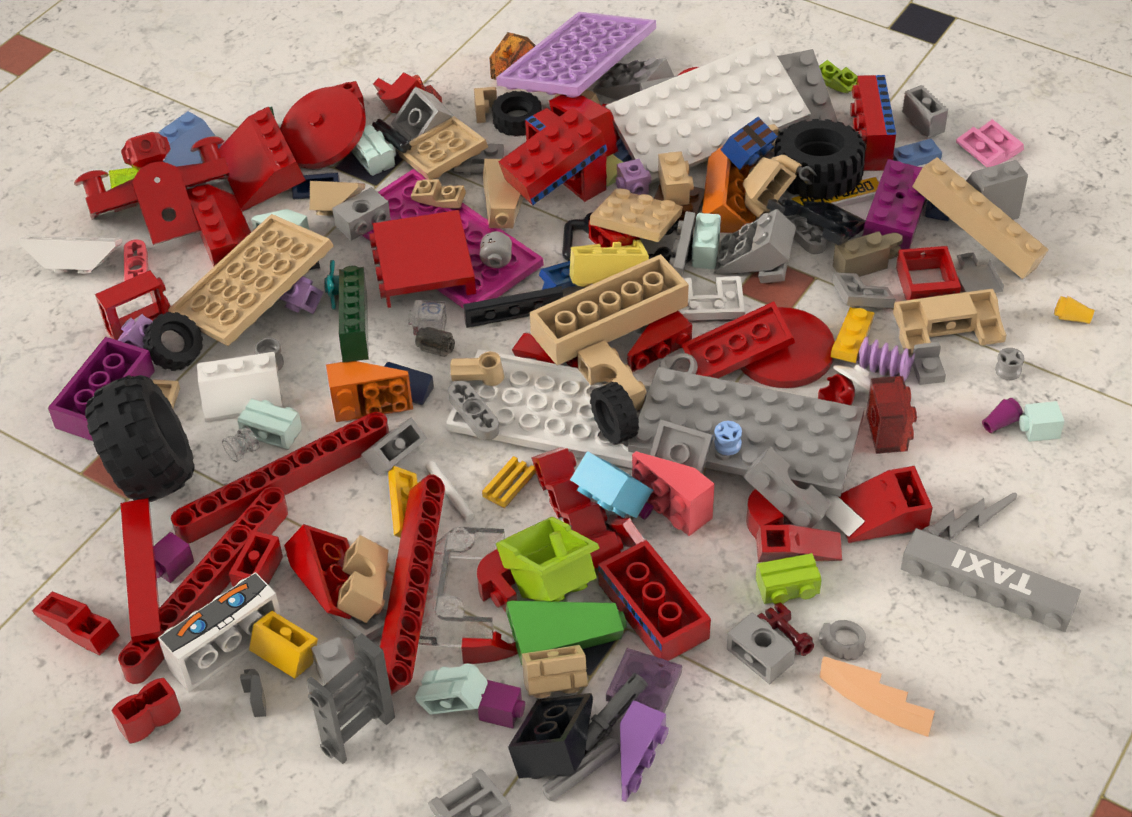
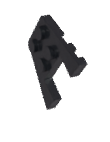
[766,199,866,245]

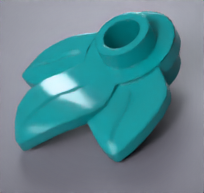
[324,260,339,310]

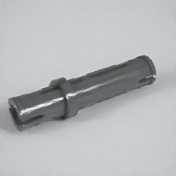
[585,672,648,753]

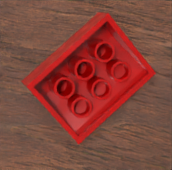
[219,106,306,212]

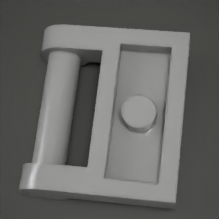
[428,769,511,817]

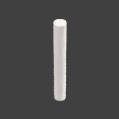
[425,461,475,522]

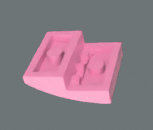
[956,119,1024,168]

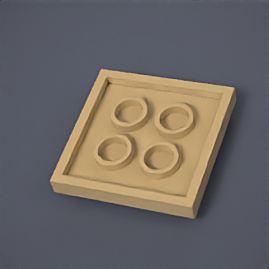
[397,116,488,180]
[590,189,683,242]

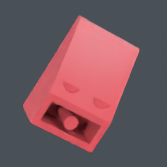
[632,451,714,536]

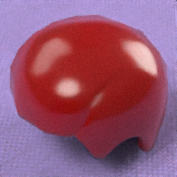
[818,373,855,405]

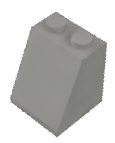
[966,160,1028,220]

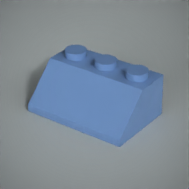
[158,111,222,167]

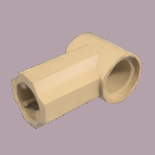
[450,351,504,386]

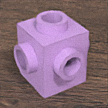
[616,159,651,195]
[279,276,324,314]
[118,314,152,349]

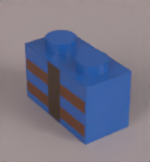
[720,117,778,170]

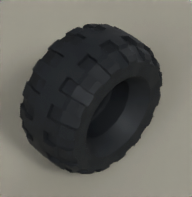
[85,375,195,502]

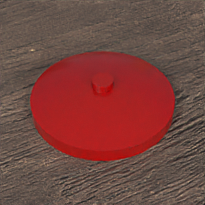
[280,86,366,169]
[740,307,835,388]

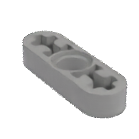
[448,381,499,440]

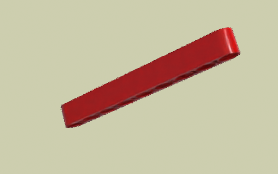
[171,412,389,544]
[380,474,445,696]
[118,487,288,684]

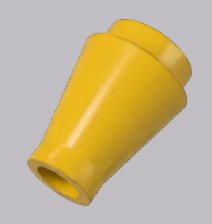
[1054,296,1095,324]

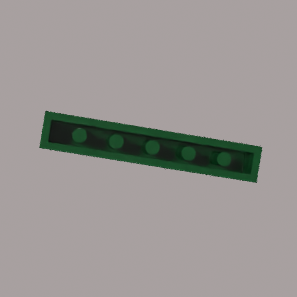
[339,265,369,362]

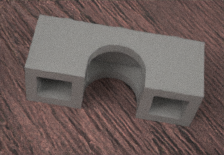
[744,446,831,528]

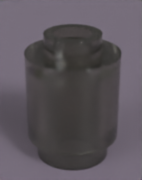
[415,327,455,357]

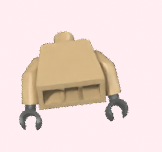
[743,155,817,219]

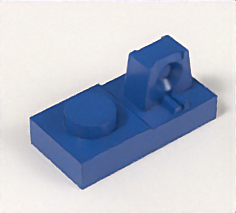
[539,261,577,289]

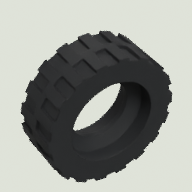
[492,91,542,137]
[143,312,203,371]
[590,382,639,444]

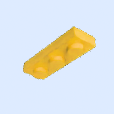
[831,307,875,363]
[388,466,417,538]

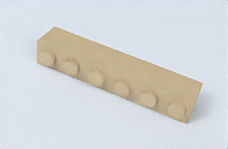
[912,157,1049,279]

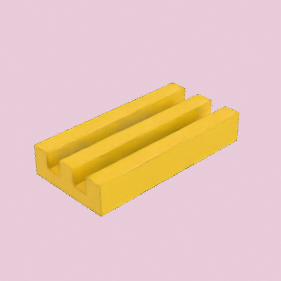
[482,456,536,508]

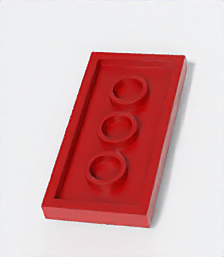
[681,301,795,379]

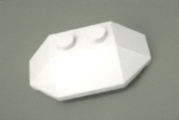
[19,235,122,274]

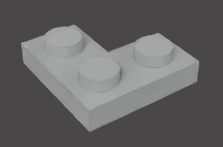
[832,272,896,309]

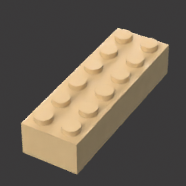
[530,254,689,366]

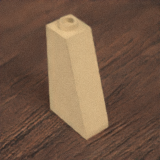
[483,159,524,229]

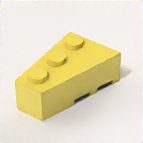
[569,239,649,287]

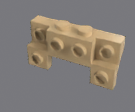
[893,289,1007,356]

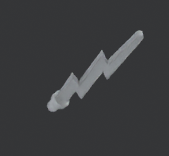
[924,493,1017,541]

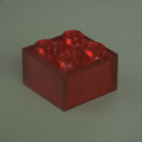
[866,376,917,454]

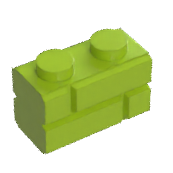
[755,553,822,604]

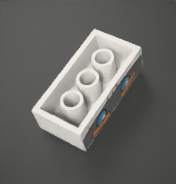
[158,572,281,692]

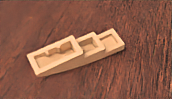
[820,656,935,737]

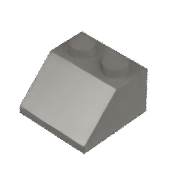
[391,87,454,141]
[311,637,362,712]

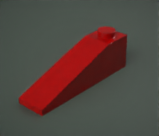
[284,524,352,619]

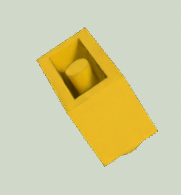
[249,611,318,679]

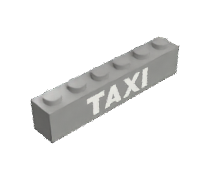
[901,528,1081,632]

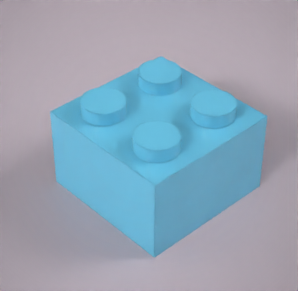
[570,451,653,518]

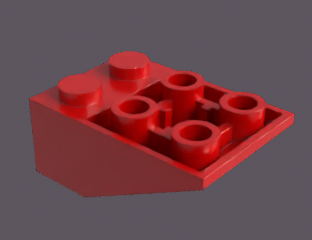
[838,466,933,543]

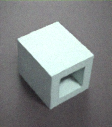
[1019,401,1065,442]

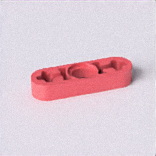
[124,239,148,281]

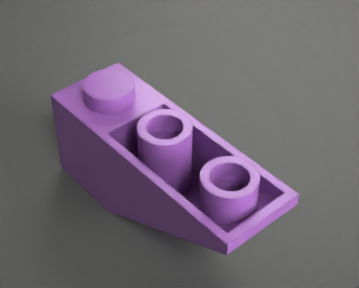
[620,700,669,802]

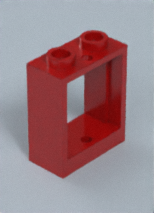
[896,246,961,300]
[95,270,171,340]

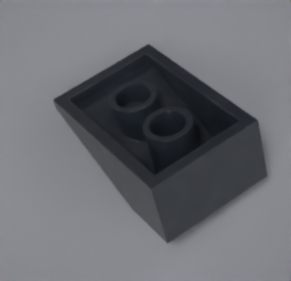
[508,693,593,779]

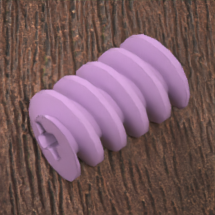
[857,337,915,381]

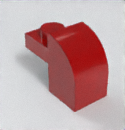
[373,72,425,114]
[746,489,784,539]
[477,549,517,612]

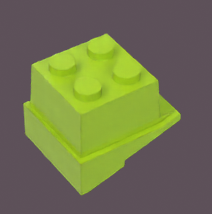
[496,517,600,602]

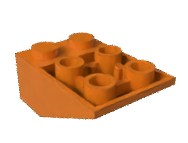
[326,361,413,422]

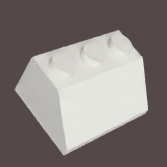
[197,352,283,422]

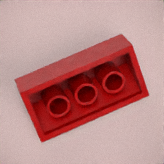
[186,184,251,267]

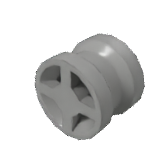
[995,348,1025,380]

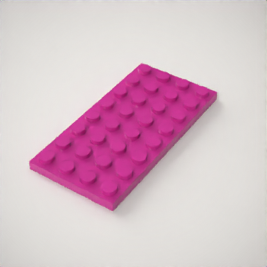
[362,169,544,309]

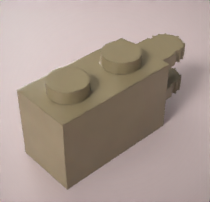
[832,232,903,277]

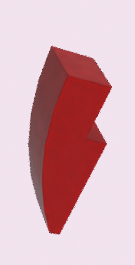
[32,591,120,656]

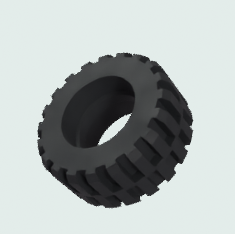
[774,119,865,200]

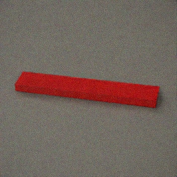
[120,498,162,643]

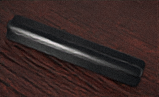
[372,119,412,153]

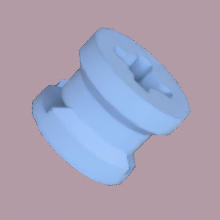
[714,421,742,456]

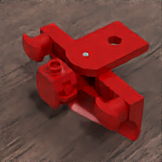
[74,132,230,245]

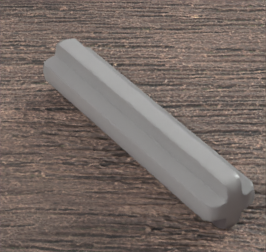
[542,737,620,801]

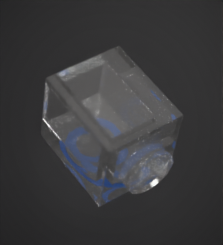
[408,300,447,337]

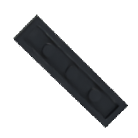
[463,286,563,328]

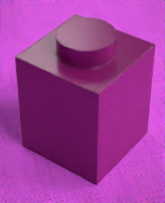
[154,532,194,583]
[478,680,526,729]

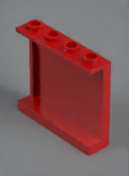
[369,210,476,308]

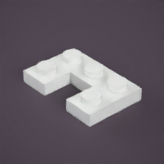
[678,276,745,321]

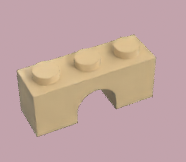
[578,340,646,411]
[337,535,389,623]

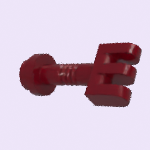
[757,602,814,656]

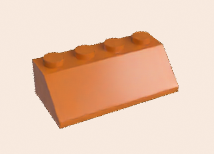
[702,146,757,233]

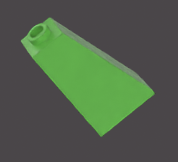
[506,601,627,665]

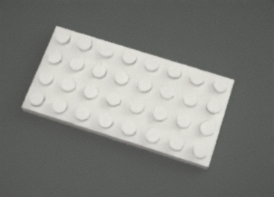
[605,40,811,185]
[446,349,652,468]

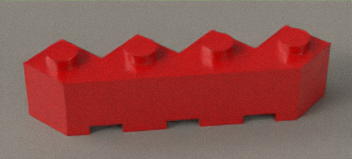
[531,447,624,569]

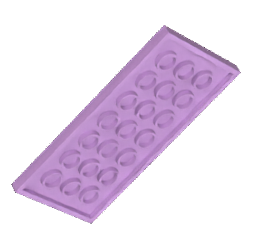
[496,12,656,98]

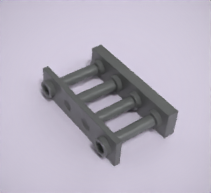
[307,633,395,764]

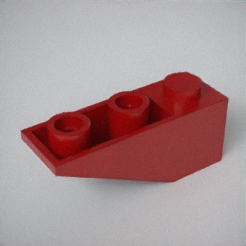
[627,311,692,373]
[756,525,842,562]

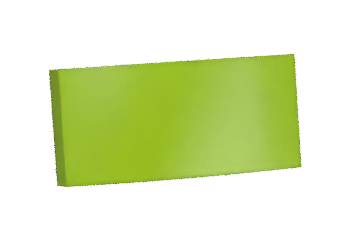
[819,60,857,94]

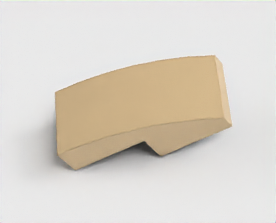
[411,179,466,208]

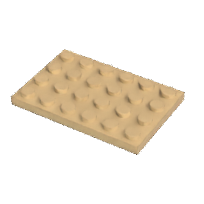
[168,214,334,346]

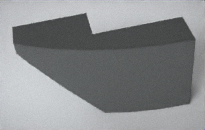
[240,669,266,717]

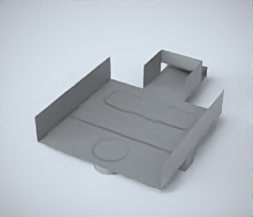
[956,252,1004,293]

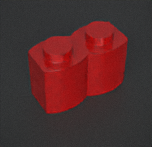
[111,678,181,744]

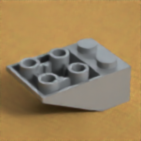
[593,58,674,101]
[714,209,796,274]

